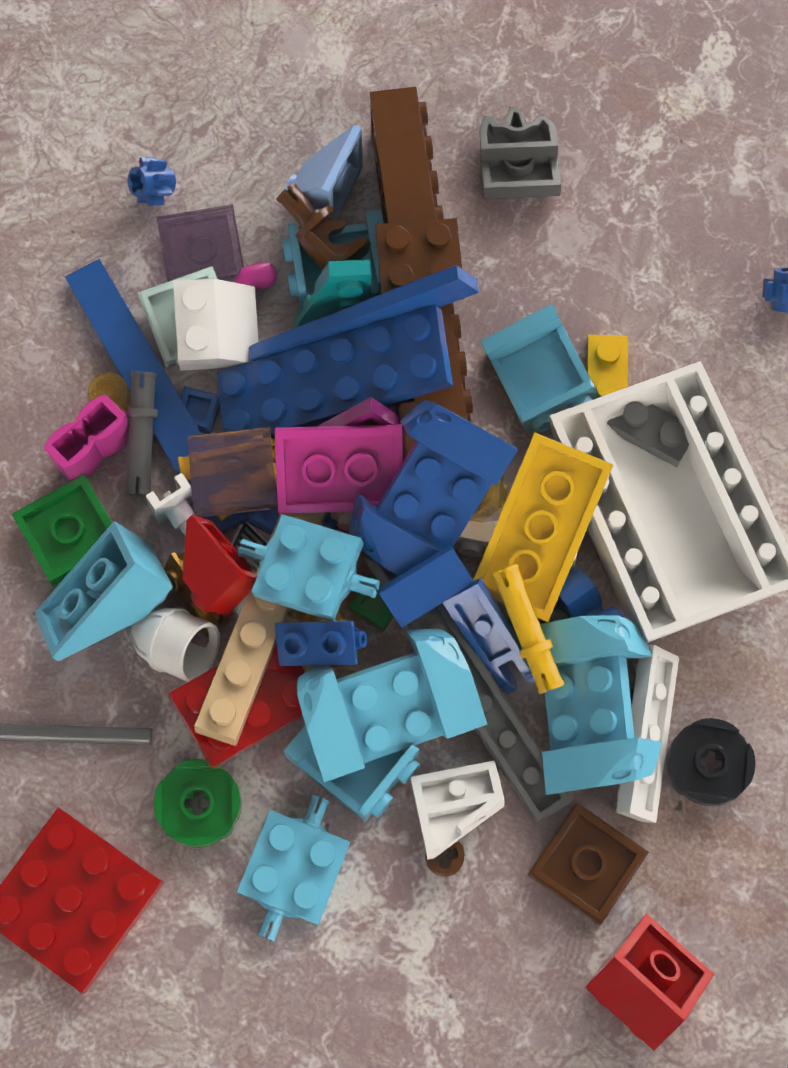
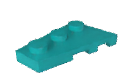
[294,260,372,328]

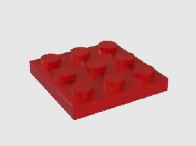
[0,807,164,994]

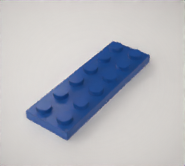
[216,304,453,448]

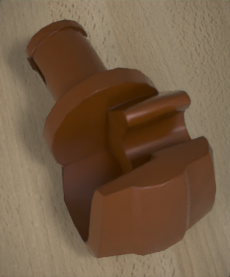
[276,182,371,270]

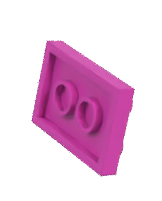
[275,424,403,514]

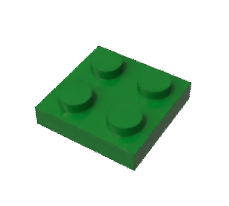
[12,474,112,586]

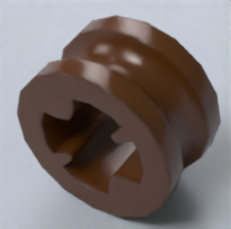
[425,841,465,877]

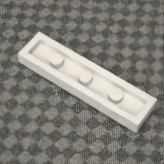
[616,645,679,823]

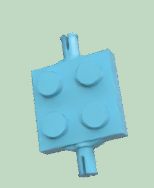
[237,514,380,621]
[237,795,350,942]

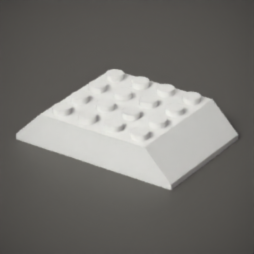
[549,361,788,643]

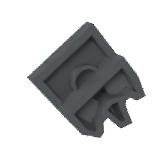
[479,106,561,199]

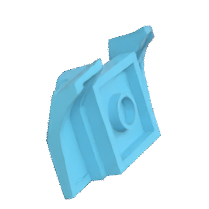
[540,615,662,795]
[297,629,488,783]

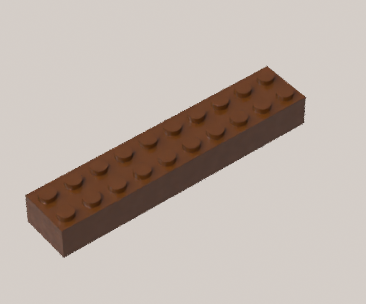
[370,87,473,422]

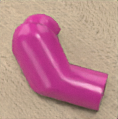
[234,262,277,290]

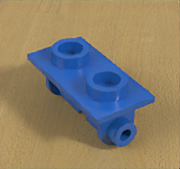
[275,621,367,666]

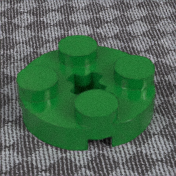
[153,759,242,848]

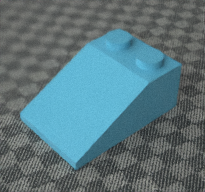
[35,521,173,661]

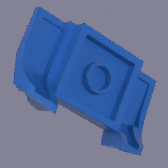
[349,400,518,576]

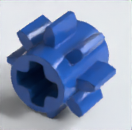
[127,157,176,206]
[762,267,788,313]

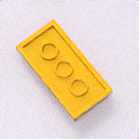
[473,432,613,622]

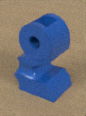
[556,567,625,618]

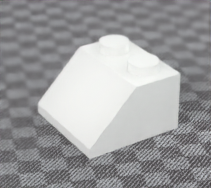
[173,278,258,371]

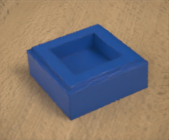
[180,386,220,435]

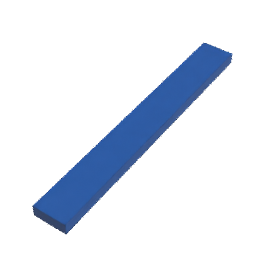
[65,259,249,534]

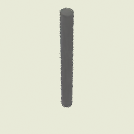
[0,724,152,745]

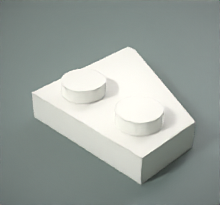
[411,760,504,860]

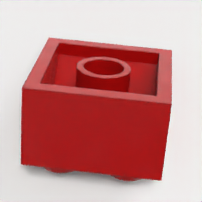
[585,913,714,1051]

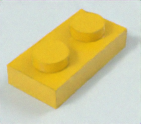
[586,334,628,398]

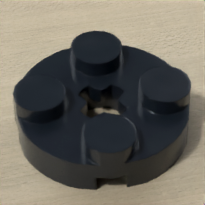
[667,718,756,806]

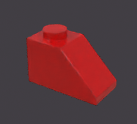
[183,514,258,615]

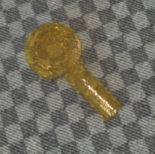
[88,372,130,422]

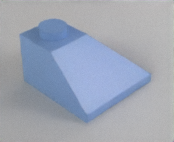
[285,124,363,220]

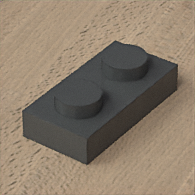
[607,402,698,467]

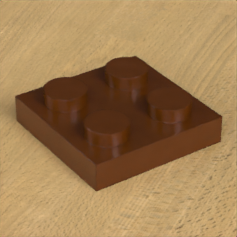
[375,218,464,300]

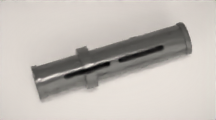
[125,371,158,496]

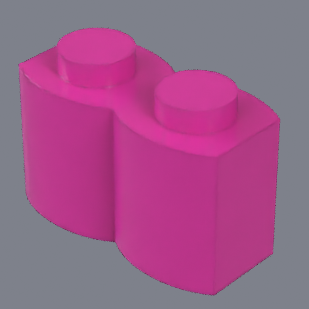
[44,395,129,482]

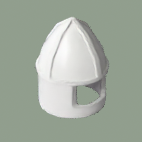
[130,608,220,682]

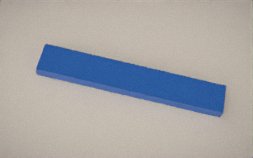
[249,265,479,361]

